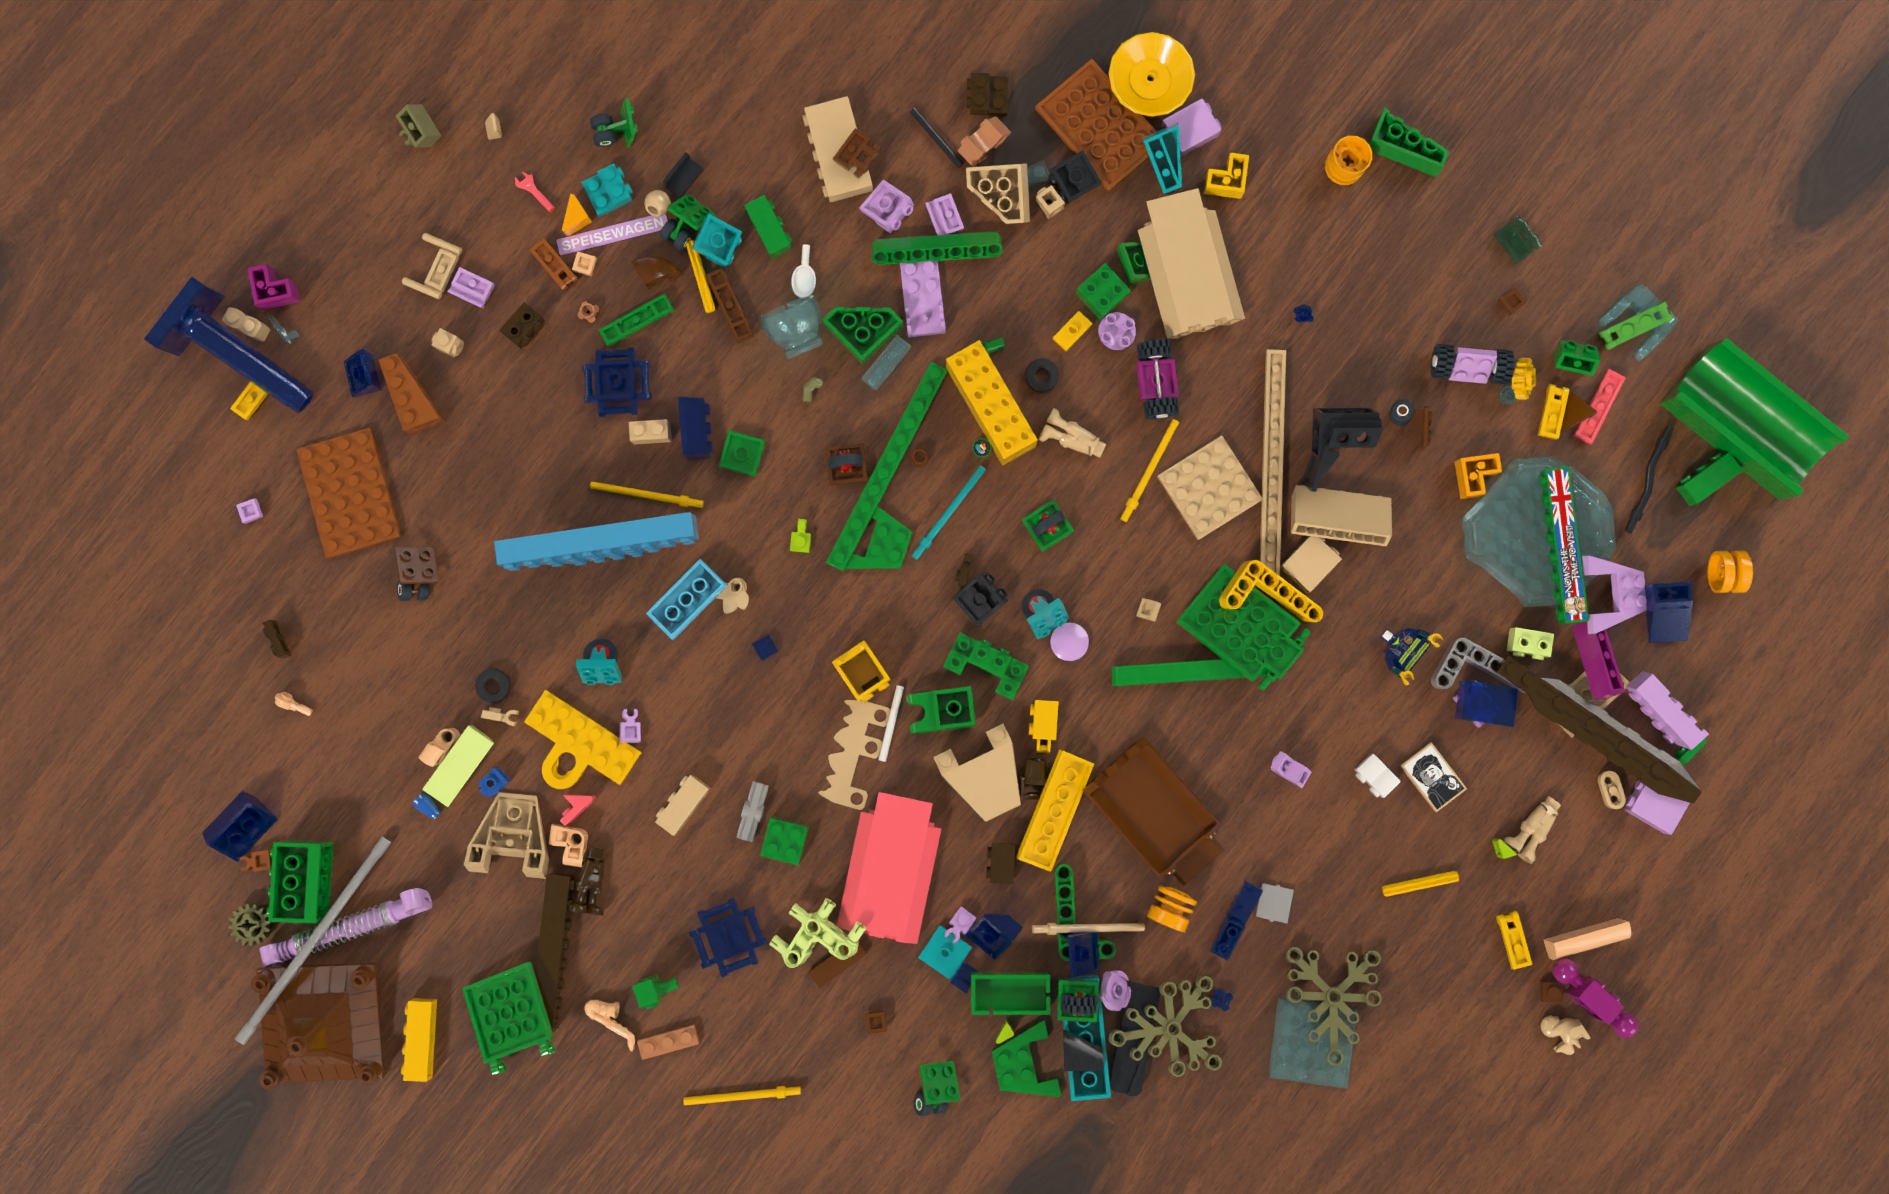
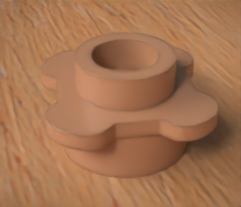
[577,301,599,323]

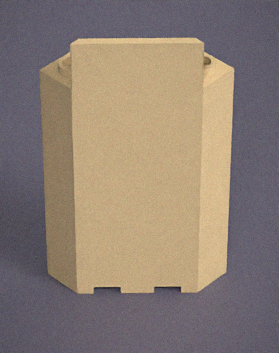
[1138,188,1245,339]

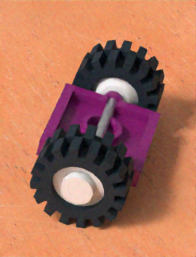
[1136,339,1179,420]

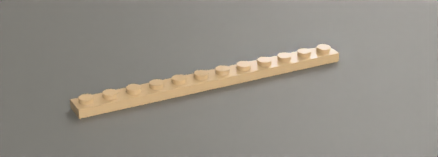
[1260,350,1286,578]

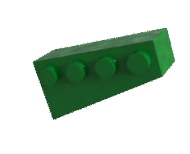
[1368,107,1449,177]

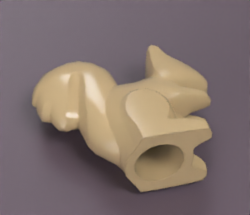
[1540,1015,1590,1055]

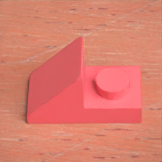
[560,795,597,826]

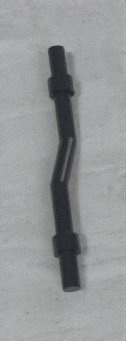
[1624,426,1674,534]

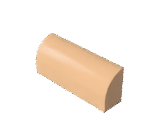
[1543,918,1631,960]

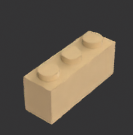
[655,775,711,836]

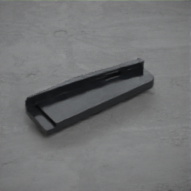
[1109,981,1161,1096]

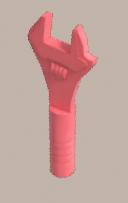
[515,172,555,213]

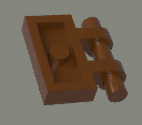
[833,128,881,179]

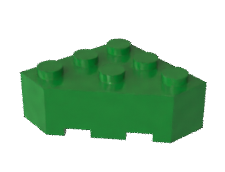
[822,307,904,365]

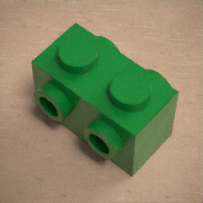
[1553,340,1600,376]

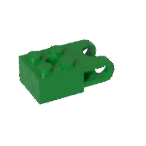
[906,686,977,734]

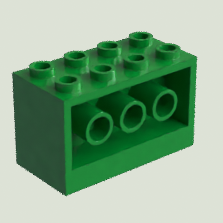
[267,840,334,923]

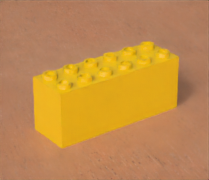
[946,340,1037,466]

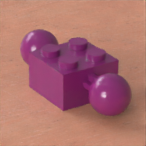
[1553,959,1639,1038]

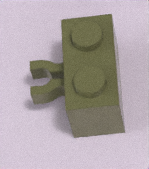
[396,104,441,148]

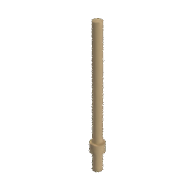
[1032,923,1145,935]

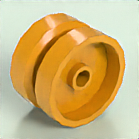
[1707,551,1753,593]

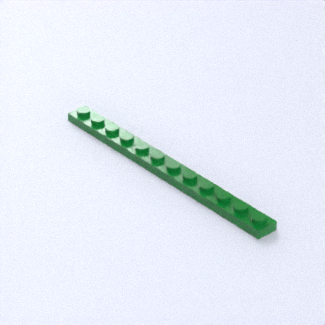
[826,362,948,572]

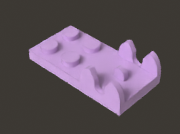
[900,261,946,337]

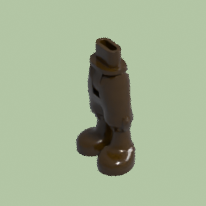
[569,847,605,916]

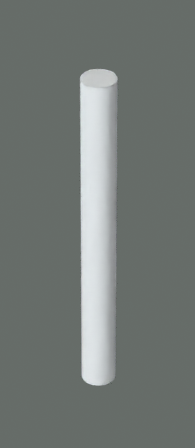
[879,685,904,762]

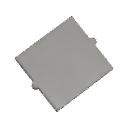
[1255,883,1294,923]

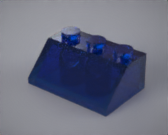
[678,397,714,460]
[202,790,278,862]

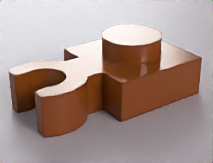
[239,850,272,872]

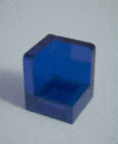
[950,961,978,993]

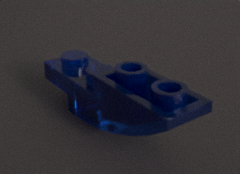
[1210,881,1263,961]

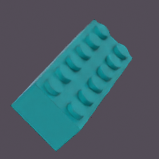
[1059,975,1111,1101]

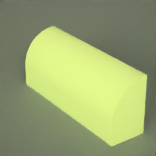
[422,725,494,807]

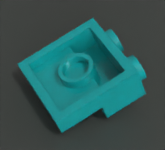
[582,163,633,217]
[691,214,742,267]

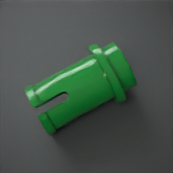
[982,337,1005,355]

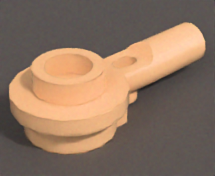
[275,692,313,716]

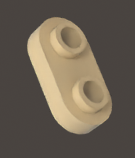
[1598,771,1626,809]

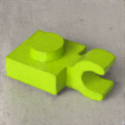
[790,519,811,553]

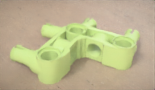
[769,898,867,968]

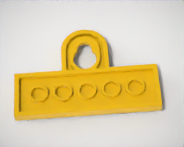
[524,690,642,789]

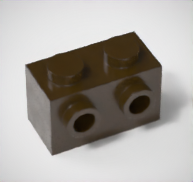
[499,302,545,349]
[986,842,1015,884]

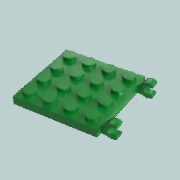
[462,962,555,1075]

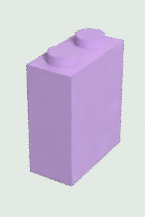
[1161,98,1221,158]
[1624,780,1690,835]

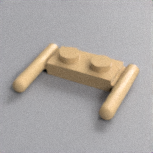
[402,233,462,299]

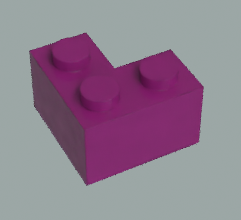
[247,264,300,310]

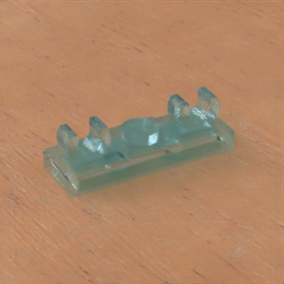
[861,335,912,391]

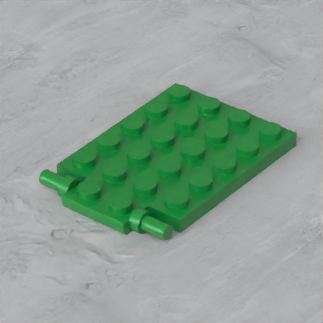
[1176,564,1311,691]

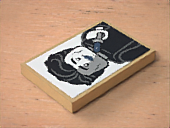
[1399,742,1467,812]

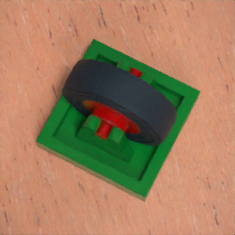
[1021,499,1074,552]

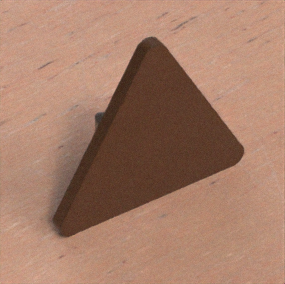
[1560,391,1597,432]

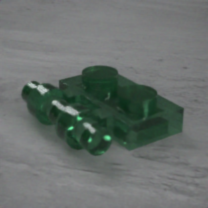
[1494,216,1542,265]

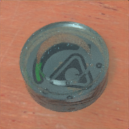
[1498,385,1518,405]

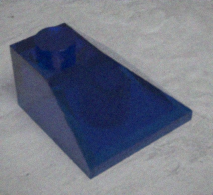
[965,914,1023,960]

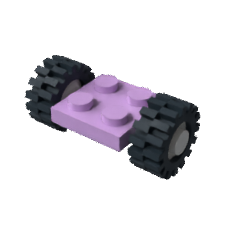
[1430,344,1515,385]

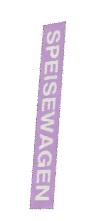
[556,214,668,256]

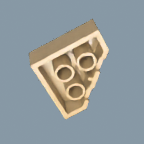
[966,164,1030,224]

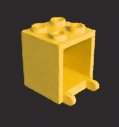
[832,641,891,702]

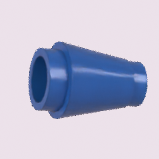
[412,792,442,820]

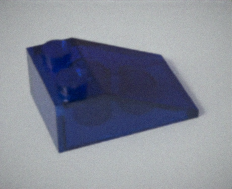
[1455,680,1518,727]

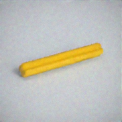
[686,240,716,313]
[1382,871,1459,896]

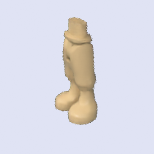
[1038,408,1106,458]
[1503,796,1561,864]

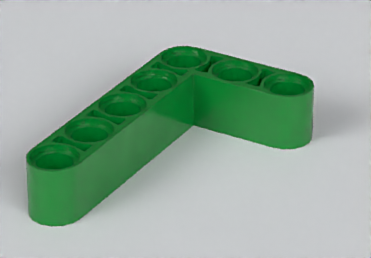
[1054,863,1116,961]

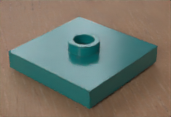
[918,925,972,980]

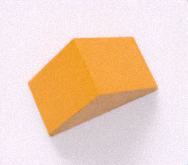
[562,194,592,236]

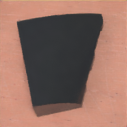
[1063,1030,1104,1071]

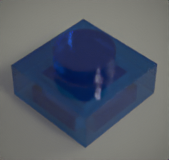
[752,635,779,661]

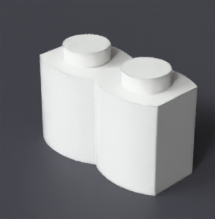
[1354,753,1401,798]

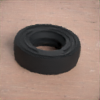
[1025,358,1059,393]
[475,669,511,703]

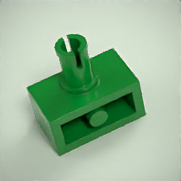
[632,974,679,1010]

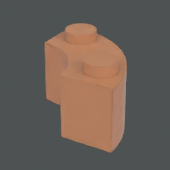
[958,116,1011,167]

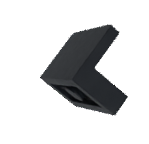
[663,152,704,198]

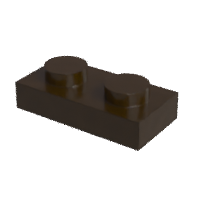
[263,620,291,659]

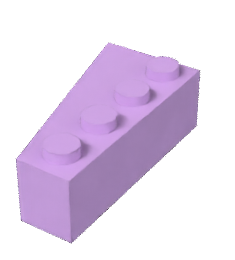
[1626,671,1709,750]

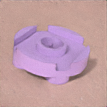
[1098,971,1131,1011]

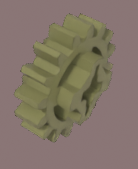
[228,903,273,946]

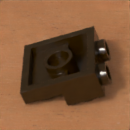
[966,73,1009,116]

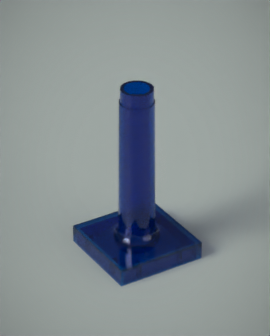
[144,277,314,414]

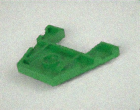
[845,506,913,569]
[992,1020,1061,1097]

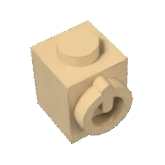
[432,328,464,358]

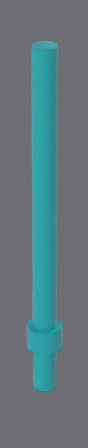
[911,465,986,560]

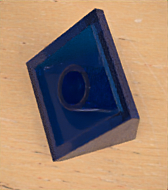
[343,349,381,397]
[1066,932,1100,977]

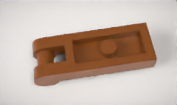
[529,238,578,291]

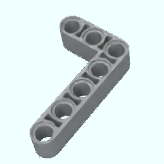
[1431,638,1525,693]

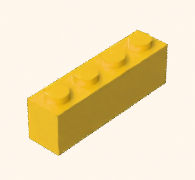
[401,998,437,1082]

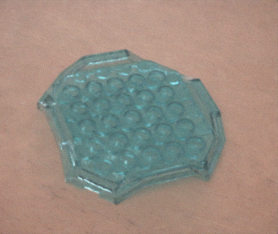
[1462,457,1616,608]

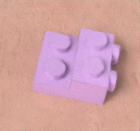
[859,180,914,233]

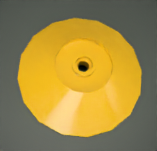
[1108,32,1195,117]

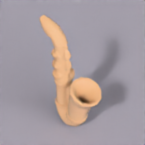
[584,1000,635,1051]

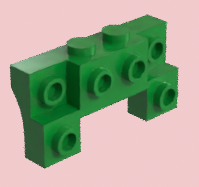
[943,633,1029,701]

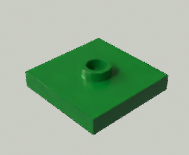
[718,430,766,477]

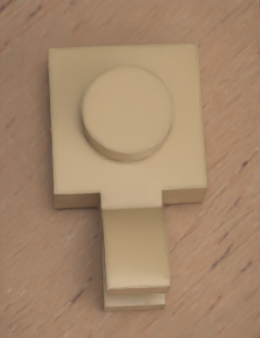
[481,707,519,726]

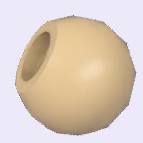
[644,190,671,217]

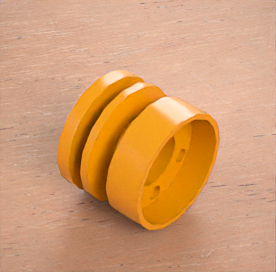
[1325,136,1372,185]
[1147,885,1197,933]

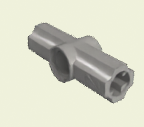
[737,781,769,842]

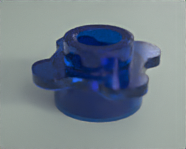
[1293,304,1314,323]
[1211,989,1233,1011]

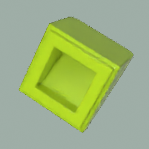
[1492,838,1517,859]
[995,1019,1014,1044]

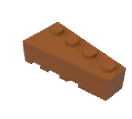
[378,353,446,434]

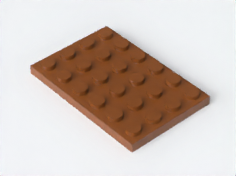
[1035,59,1157,192]
[296,428,402,559]

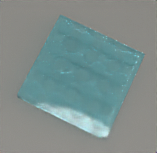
[1268,998,1357,1089]

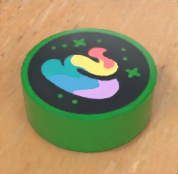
[972,438,991,458]

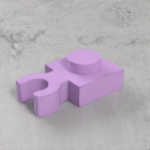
[620,709,641,743]
[944,907,976,943]

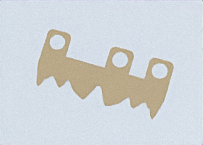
[818,700,890,810]

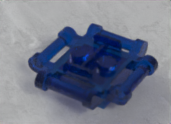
[582,347,652,417]
[689,897,768,978]

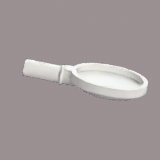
[791,245,816,298]

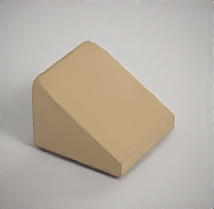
[485,113,502,140]

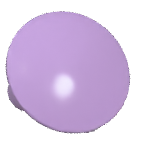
[1098,312,1136,350]
[1051,623,1089,661]

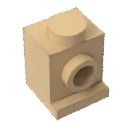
[1036,185,1065,219]

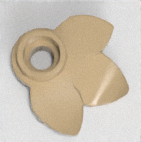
[716,578,749,614]

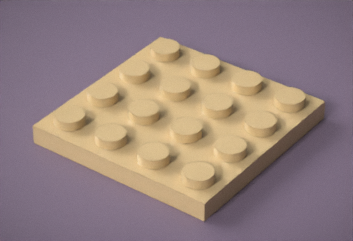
[1157,436,1262,540]

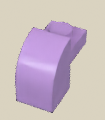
[1270,751,1312,788]

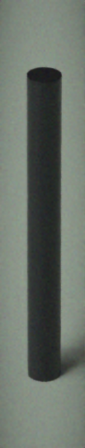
[910,107,964,168]

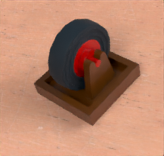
[826,443,868,486]

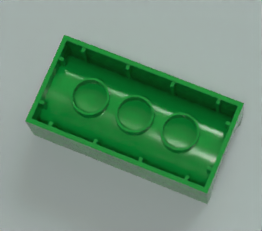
[1659,338,1849,500]

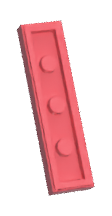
[1573,369,1626,445]

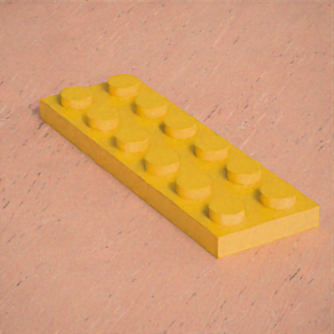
[1016,749,1094,872]

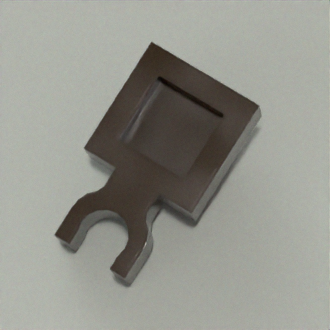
[955,553,972,587]

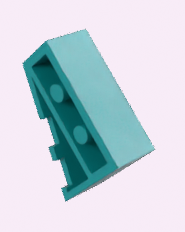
[1142,123,1182,194]

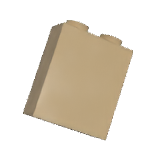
[1280,536,1342,594]

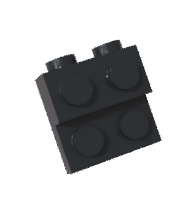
[1048,150,1102,205]
[953,572,1009,627]

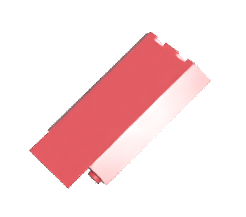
[837,792,941,944]

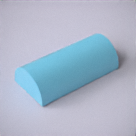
[646,559,728,640]

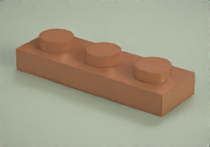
[637,1024,700,1060]

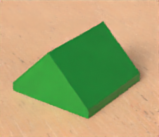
[1116,242,1151,287]

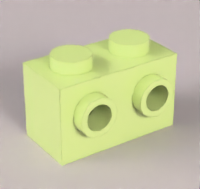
[1507,627,1554,660]

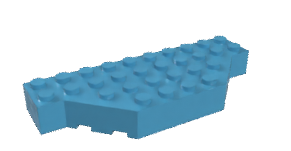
[494,512,699,571]

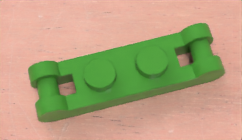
[1599,301,1674,350]

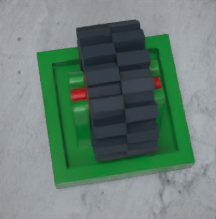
[1057,979,1099,1022]

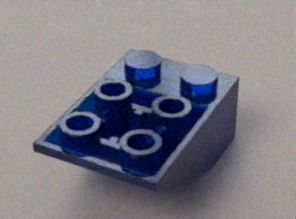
[1645,582,1693,643]

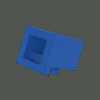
[478,767,511,797]

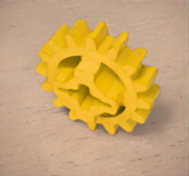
[1511,358,1536,400]

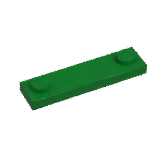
[599,293,675,347]

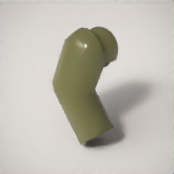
[802,377,823,403]

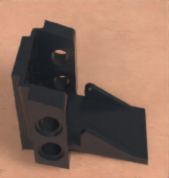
[1303,408,1384,492]

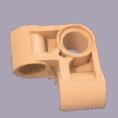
[419,728,460,767]
[548,824,588,867]

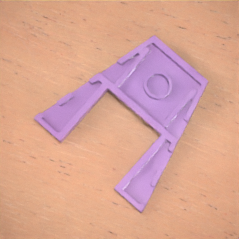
[1582,556,1647,634]

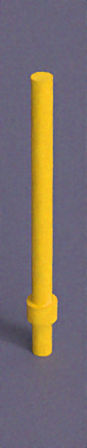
[1120,419,1179,522]
[590,482,704,508]
[684,1086,801,1105]

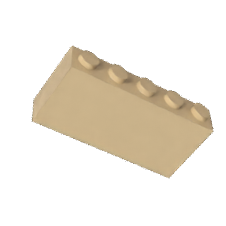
[802,96,873,203]
[1291,485,1392,546]

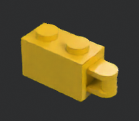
[1029,700,1059,753]

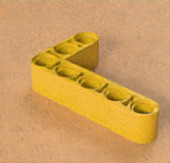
[1219,560,1323,622]

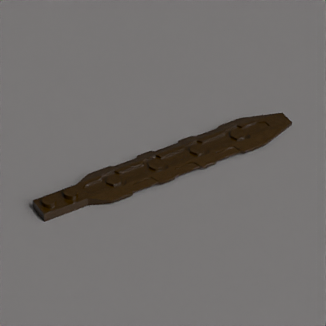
[1495,656,1702,804]

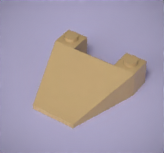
[933,724,1021,822]
[464,792,549,879]

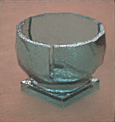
[759,295,823,359]

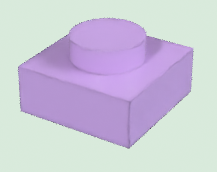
[236,498,263,524]

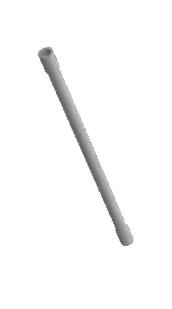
[234,837,391,1045]

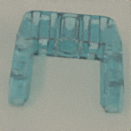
[1598,284,1678,362]

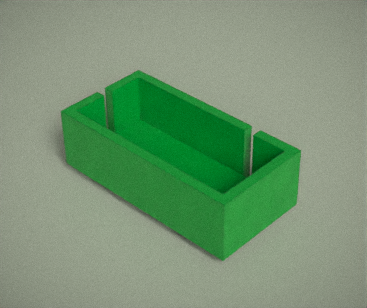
[971,972,1050,1015]

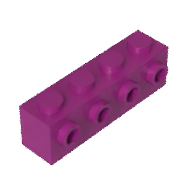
[1572,622,1625,700]

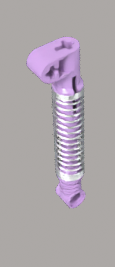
[259,888,432,967]

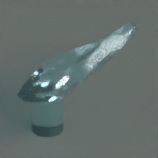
[269,315,299,344]

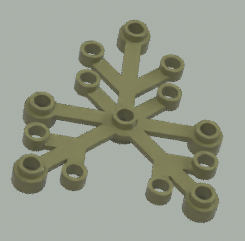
[1286,947,1382,1066]
[1109,975,1222,1077]

